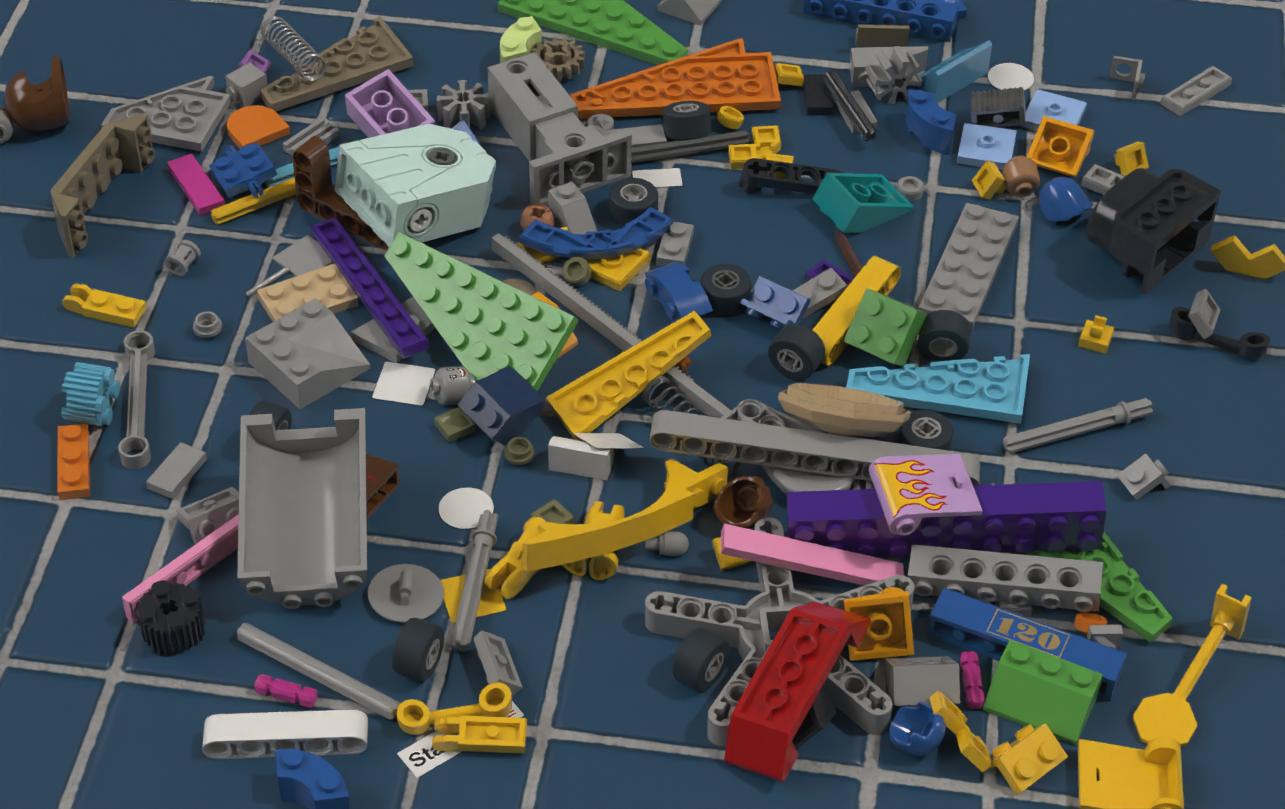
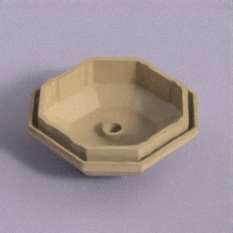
[778,383,911,437]

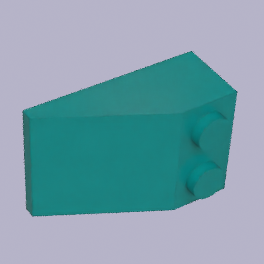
[813,173,914,233]

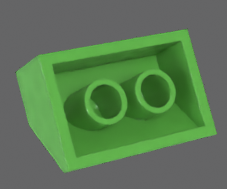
[983,640,1103,746]

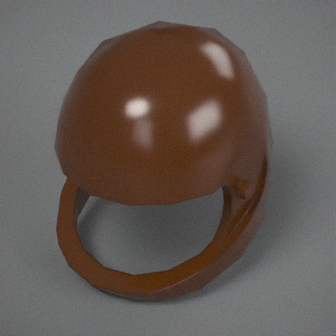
[4,56,70,133]

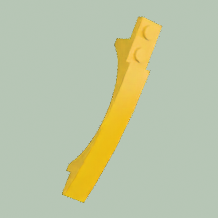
[523,459,728,571]

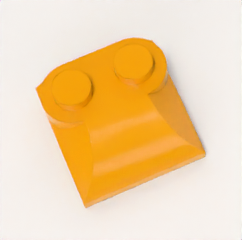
[1026,116,1094,178]
[844,587,914,661]

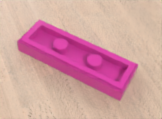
[167,154,225,216]

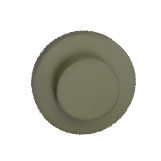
[504,437,534,465]

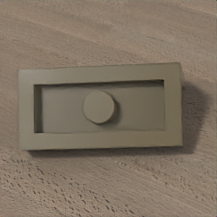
[855,25,909,48]

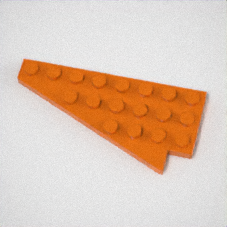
[570,38,781,119]

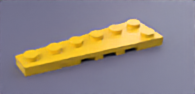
[546,311,711,441]

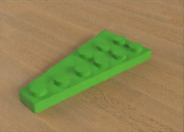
[1026,532,1173,643]

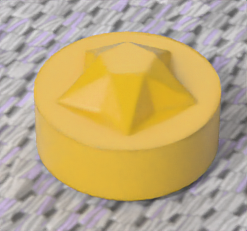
[716,106,744,129]

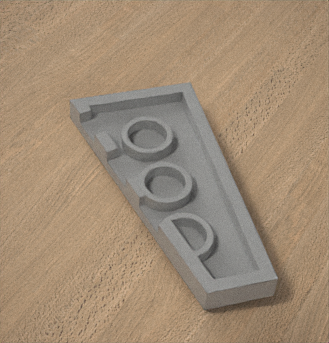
[351,297,436,363]

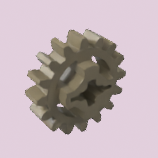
[530,37,585,81]

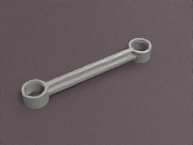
[118,330,155,470]

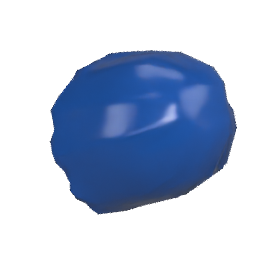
[1039,177,1094,225]

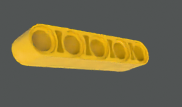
[813,256,901,366]

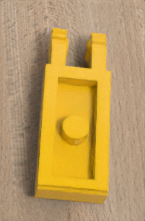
[62,283,147,328]
[432,715,527,754]

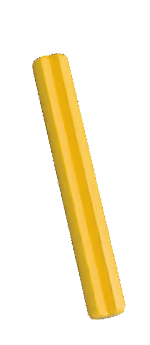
[211,178,296,225]

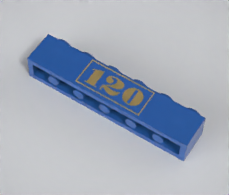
[927,588,1127,701]

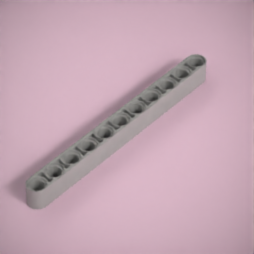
[650,410,980,485]

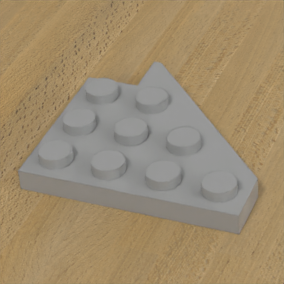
[101,76,231,152]

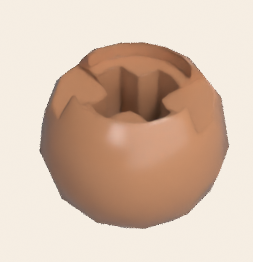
[520,203,555,231]

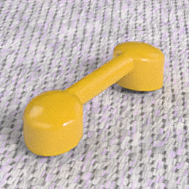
[397,682,512,735]

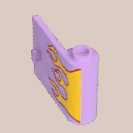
[868,454,983,535]

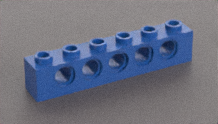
[804,0,959,42]

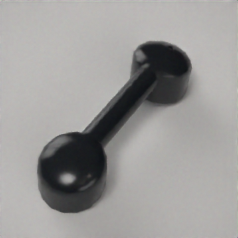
[1169,307,1270,359]

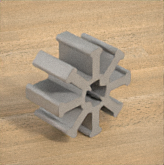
[865,46,923,104]
[437,80,490,130]

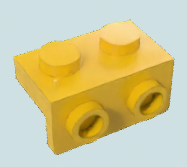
[988,723,1068,794]

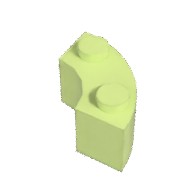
[500,16,542,63]

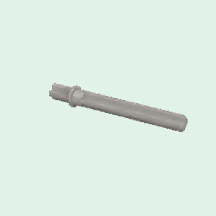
[1003,398,1153,454]
[451,510,498,652]

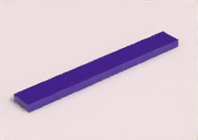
[311,217,429,359]

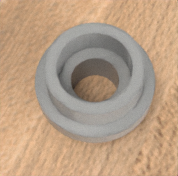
[193,311,222,338]

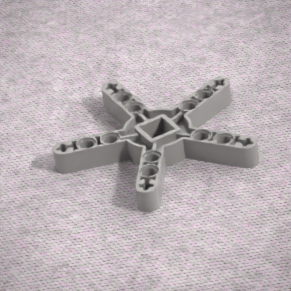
[645,517,915,746]

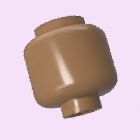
[1002,156,1040,197]

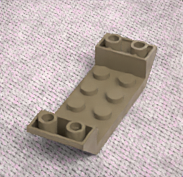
[50,114,155,258]

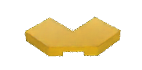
[728,126,781,170]
[1210,235,1285,279]
[929,691,992,772]

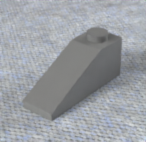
[849,46,928,87]

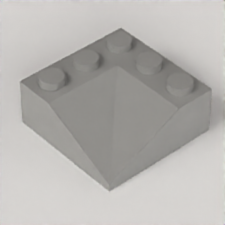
[245,298,371,410]

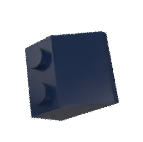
[458,366,548,446]

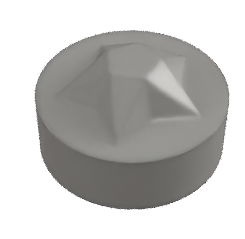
[587,114,614,131]

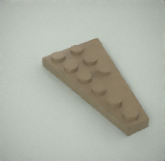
[260,16,414,112]

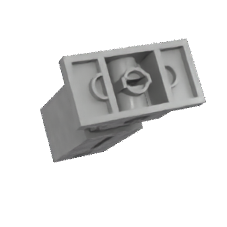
[487,52,632,205]

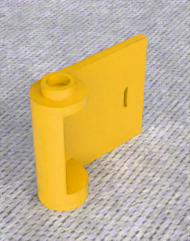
[1078,737,1184,809]

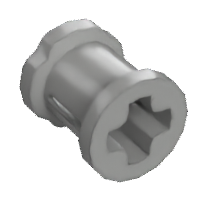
[165,240,201,277]

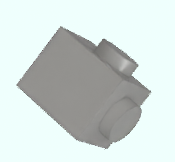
[225,62,268,107]

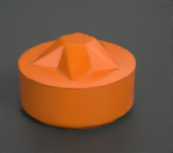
[1074,612,1107,636]

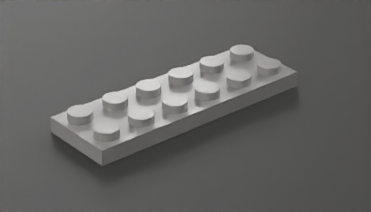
[918,203,1019,330]

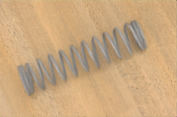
[261,16,326,81]

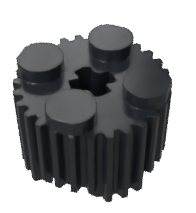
[136,580,205,657]

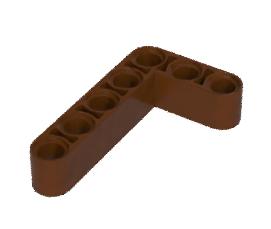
[292,136,389,251]

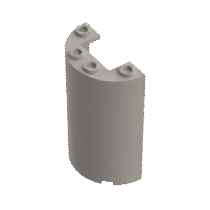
[237,408,367,609]

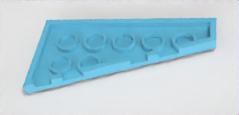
[846,354,1030,424]

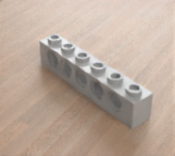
[908,545,1103,612]

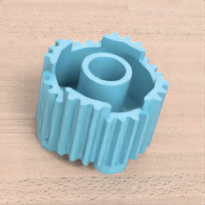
[61,362,120,426]

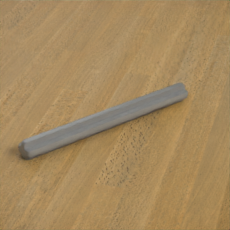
[237,623,400,720]

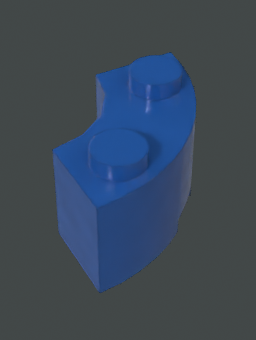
[905,89,956,155]
[645,262,713,323]
[275,749,350,809]

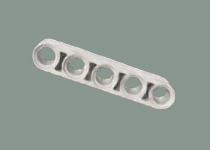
[202,710,368,759]

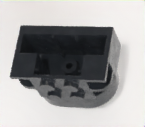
[1086,168,1221,295]

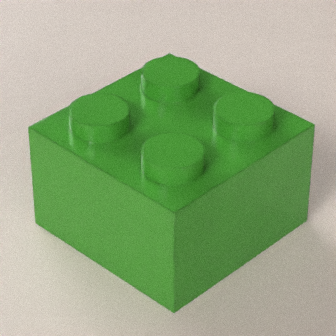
[844,288,927,366]

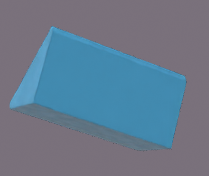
[907,40,992,103]

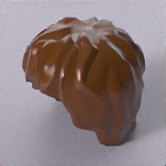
[713,476,773,529]

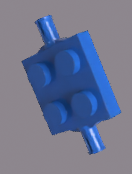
[209,142,278,198]

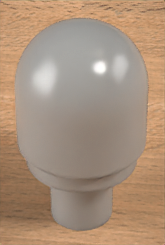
[645,531,689,556]

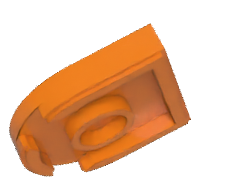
[227,105,290,149]

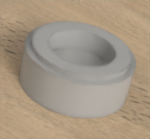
[896,176,924,201]

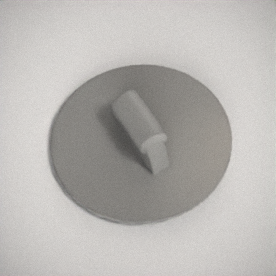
[368,564,444,623]

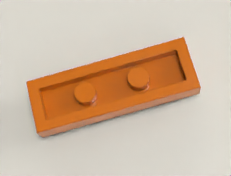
[57,423,90,500]

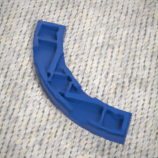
[519,207,673,259]

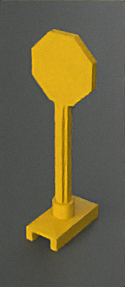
[1133,584,1252,747]

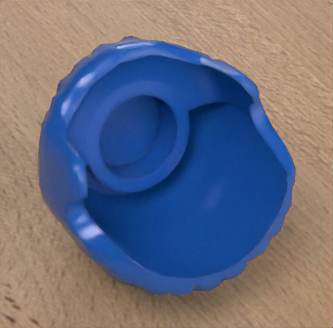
[889,701,946,757]

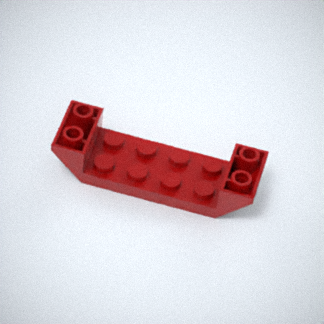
[724,601,871,783]

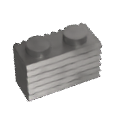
[971,86,1026,128]

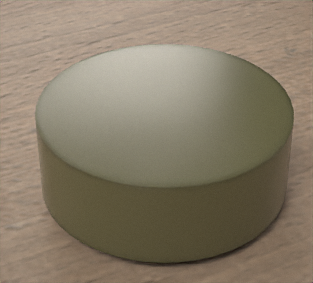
[562,257,592,287]

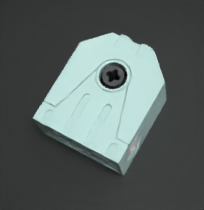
[335,124,496,247]

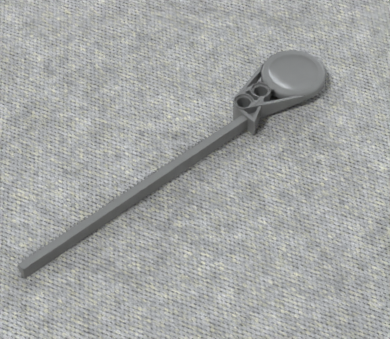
[491,233,855,494]

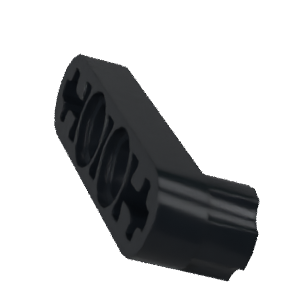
[738,158,842,194]

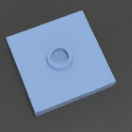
[1021,89,1087,131]
[957,123,1017,170]

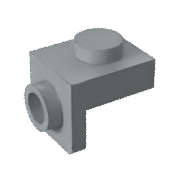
[1117,454,1171,501]

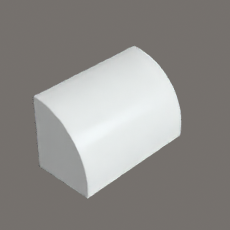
[548,436,614,480]

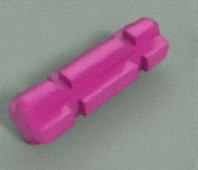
[960,651,985,709]
[254,674,318,708]

